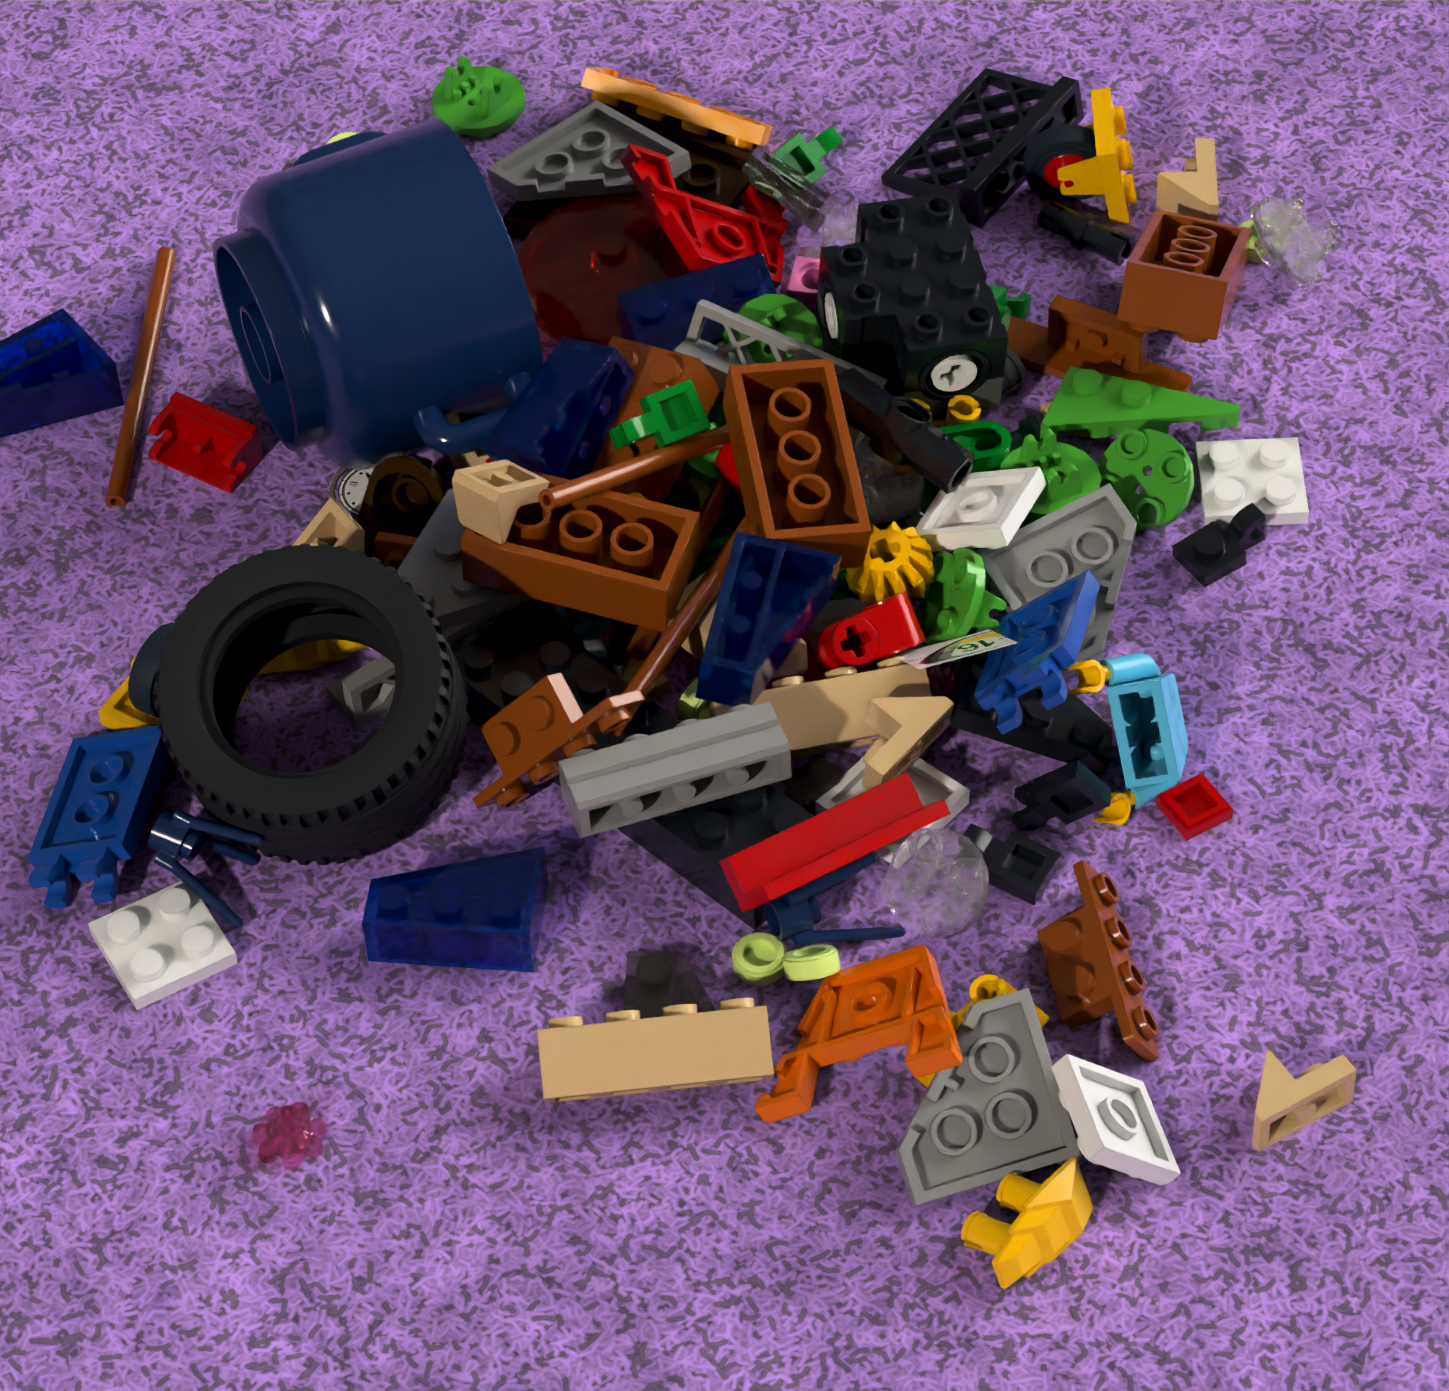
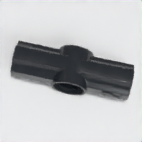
[837,368,975,494]

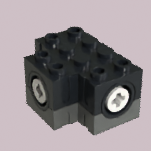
[815,191,1009,416]

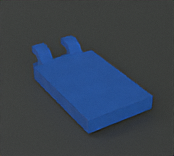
[974,570,1100,735]
[28,725,169,909]

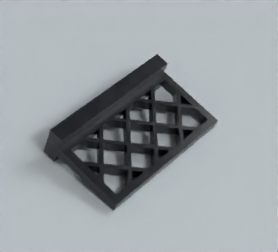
[881,68,1084,228]

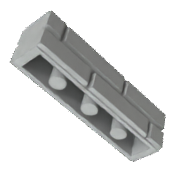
[558,701,792,839]

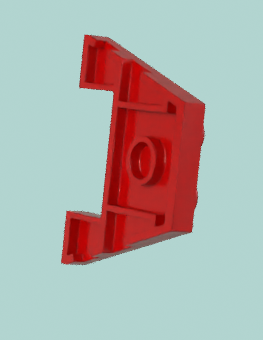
[620,143,788,294]

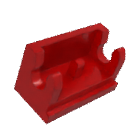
[148,391,264,494]

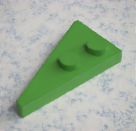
[1040,366,1241,440]

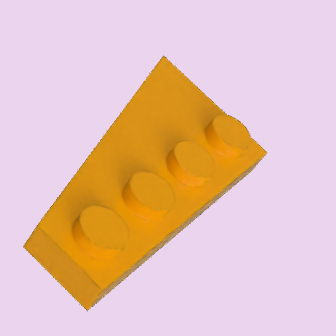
[581,67,773,151]

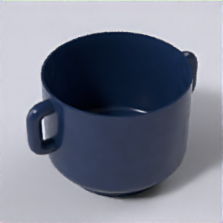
[213,118,545,471]

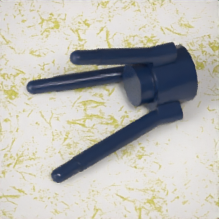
[148,808,265,928]
[764,852,906,949]

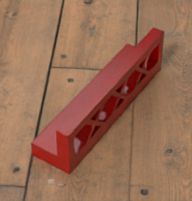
[719,772,951,913]

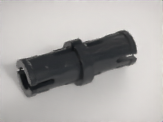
[1037,198,1136,266]

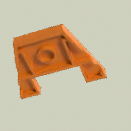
[755,944,963,1122]

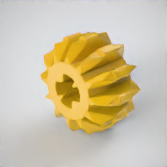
[845,521,935,607]

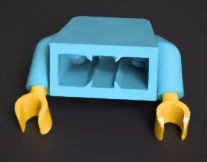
[1063,653,1188,825]

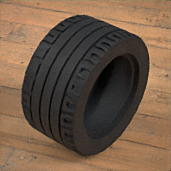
[154,544,470,865]

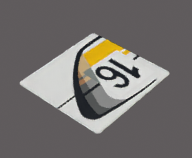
[894,630,1017,669]

